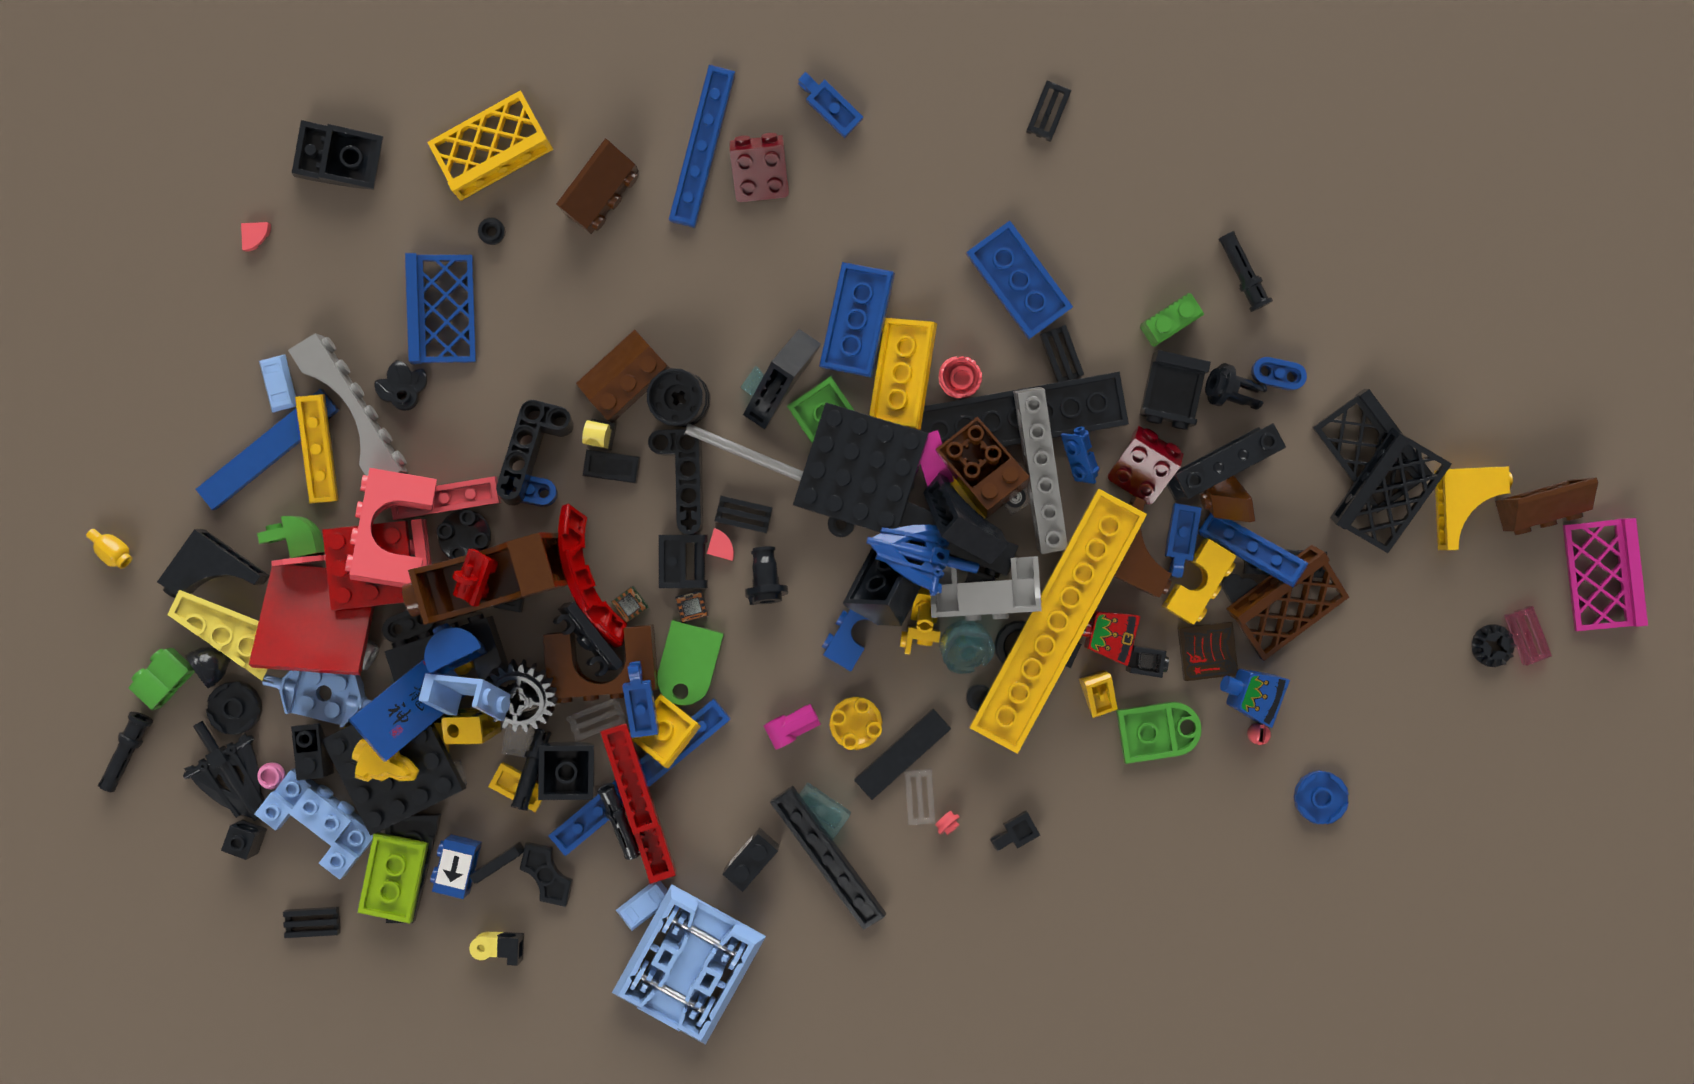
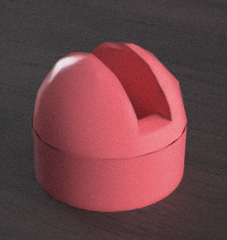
[1247,723,1271,745]

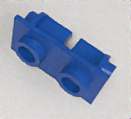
[1061,427,1100,484]

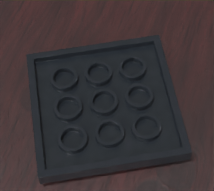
[793,403,929,533]
[322,723,466,836]

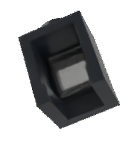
[1126,645,1169,678]

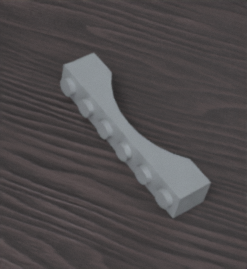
[288,333,408,476]

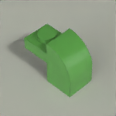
[257,516,325,558]

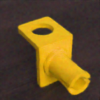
[911,587,938,633]

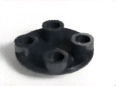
[437,510,491,559]

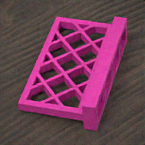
[1563,518,1648,631]

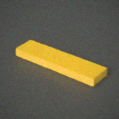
[295,394,339,504]

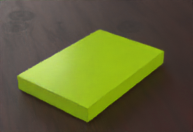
[357,832,429,924]

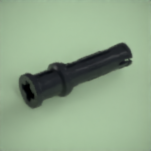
[1218,231,1273,312]
[98,712,153,792]

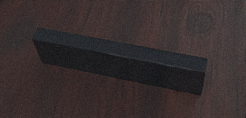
[854,708,951,800]

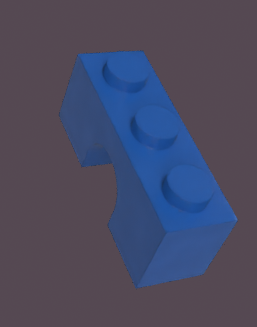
[822,609,878,671]

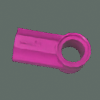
[763,703,821,750]

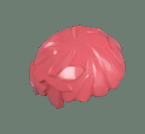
[938,356,982,398]

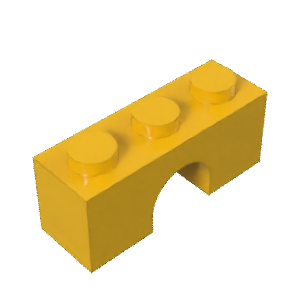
[1161,539,1237,625]

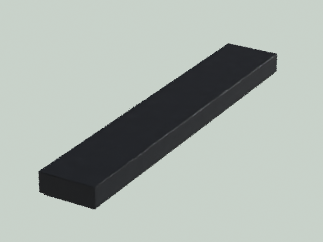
[770,786,886,930]

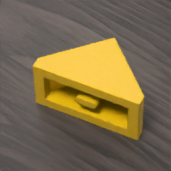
[1079,670,1118,718]

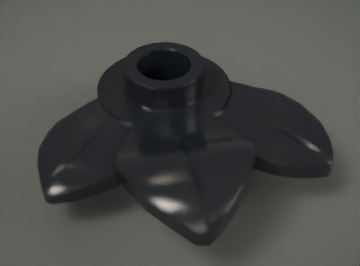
[374,360,427,411]

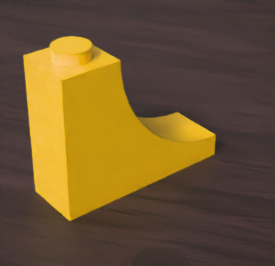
[1434,466,1513,550]

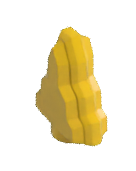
[352,739,419,782]

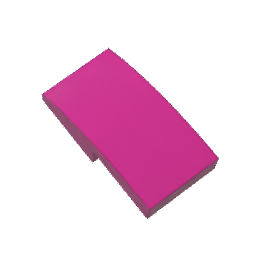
[920,430,954,487]

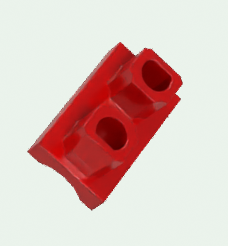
[452,549,498,607]

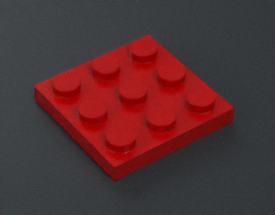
[322,521,411,611]

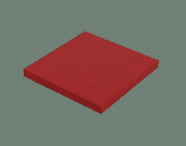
[249,565,375,676]

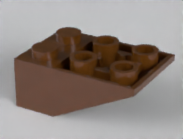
[935,416,1030,519]

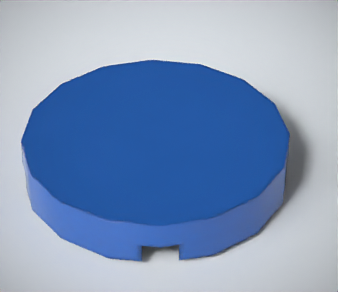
[1294,770,1349,824]

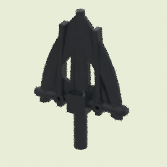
[183,721,265,821]

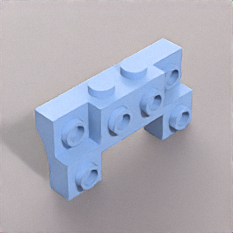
[254,768,380,880]

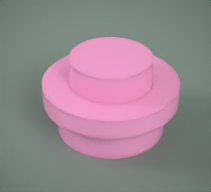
[257,762,286,789]

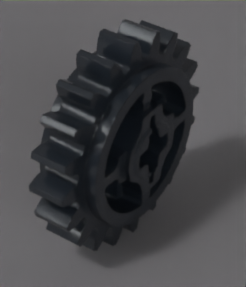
[485,659,558,732]

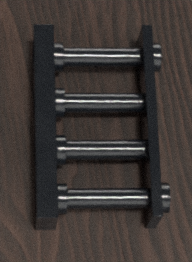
[1167,423,1286,501]

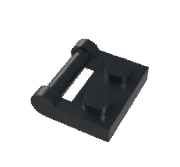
[659,535,708,588]

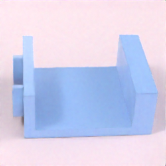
[419,673,511,721]

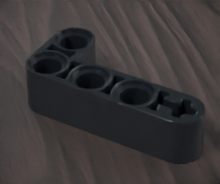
[496,400,574,506]
[648,429,703,535]

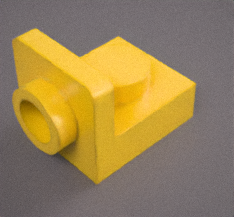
[900,625,941,655]

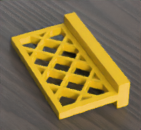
[427,90,554,201]

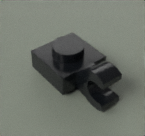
[990,811,1040,851]

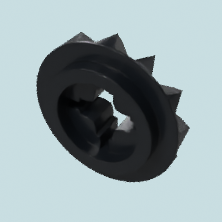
[1471,624,1517,667]

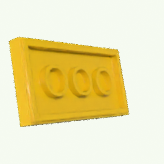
[869,318,937,430]

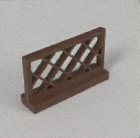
[1226,545,1349,661]

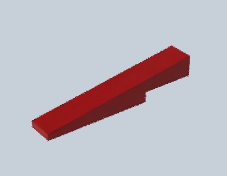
[600,723,676,884]

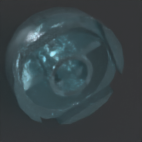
[939,620,995,674]

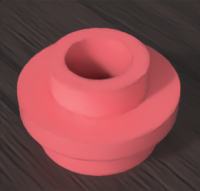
[935,811,960,835]

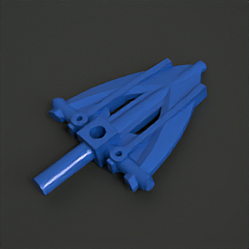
[866,525,979,596]

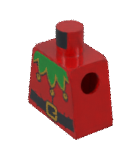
[1082,611,1141,666]

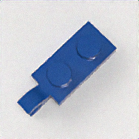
[798,72,863,138]
[1165,503,1202,578]
[623,661,659,738]

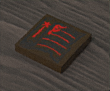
[1178,622,1238,681]

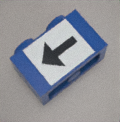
[430,834,482,899]

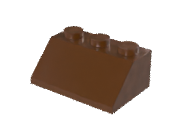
[556,138,639,234]
[576,330,670,423]
[1495,477,1598,535]

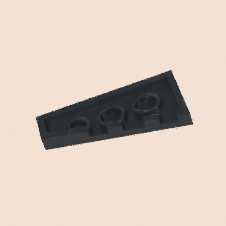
[385,814,441,923]

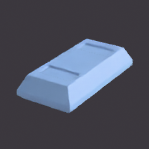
[259,354,296,413]
[616,881,668,931]

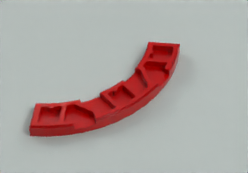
[558,503,627,648]

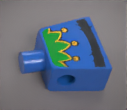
[1220,669,1290,728]

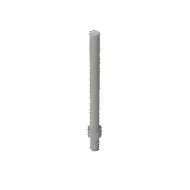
[685,423,803,481]

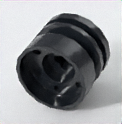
[647,368,710,427]

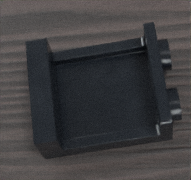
[1139,350,1211,430]

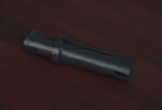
[511,728,552,811]
[597,783,640,860]

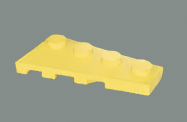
[167,590,268,681]

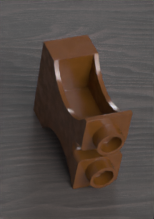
[402,532,568,625]

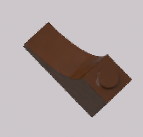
[1114,497,1172,598]

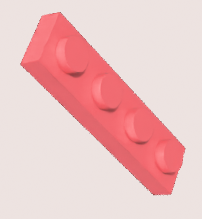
[391,476,501,520]

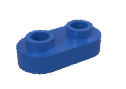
[1251,357,1307,390]
[506,476,557,507]

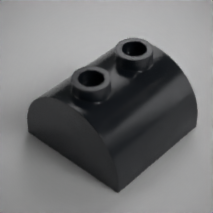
[538,742,594,800]

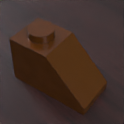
[1200,475,1255,523]

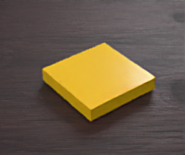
[632,694,701,769]

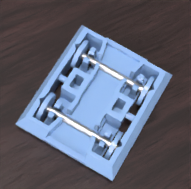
[612,884,766,1045]

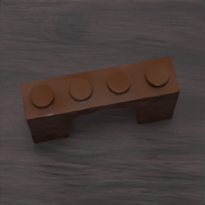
[543,624,659,703]

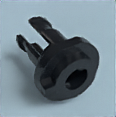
[1205,363,1267,410]
[745,546,788,605]

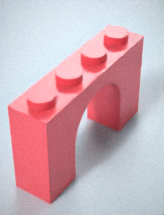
[345,468,437,587]

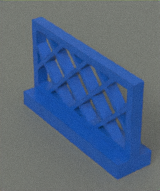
[405,253,476,364]

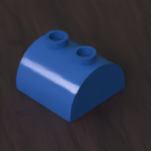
[424,623,487,675]

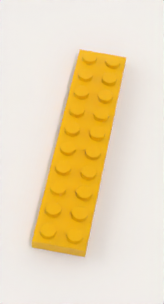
[969,489,1147,754]

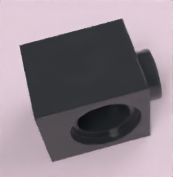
[221,820,267,860]

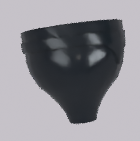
[185,647,231,689]

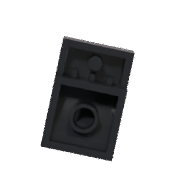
[292,120,383,190]

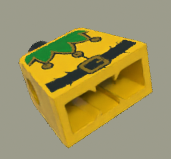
[433,708,502,744]

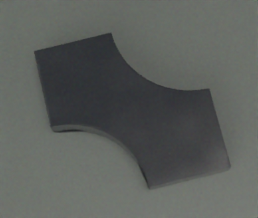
[520,842,573,907]

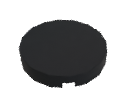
[206,681,262,735]

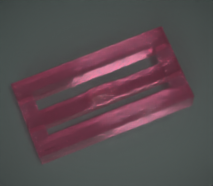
[1504,606,1552,666]

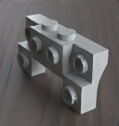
[931,556,1042,621]

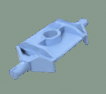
[263,670,372,728]

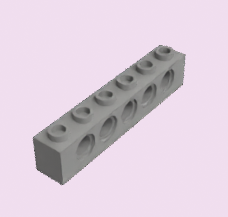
[1013,387,1068,554]

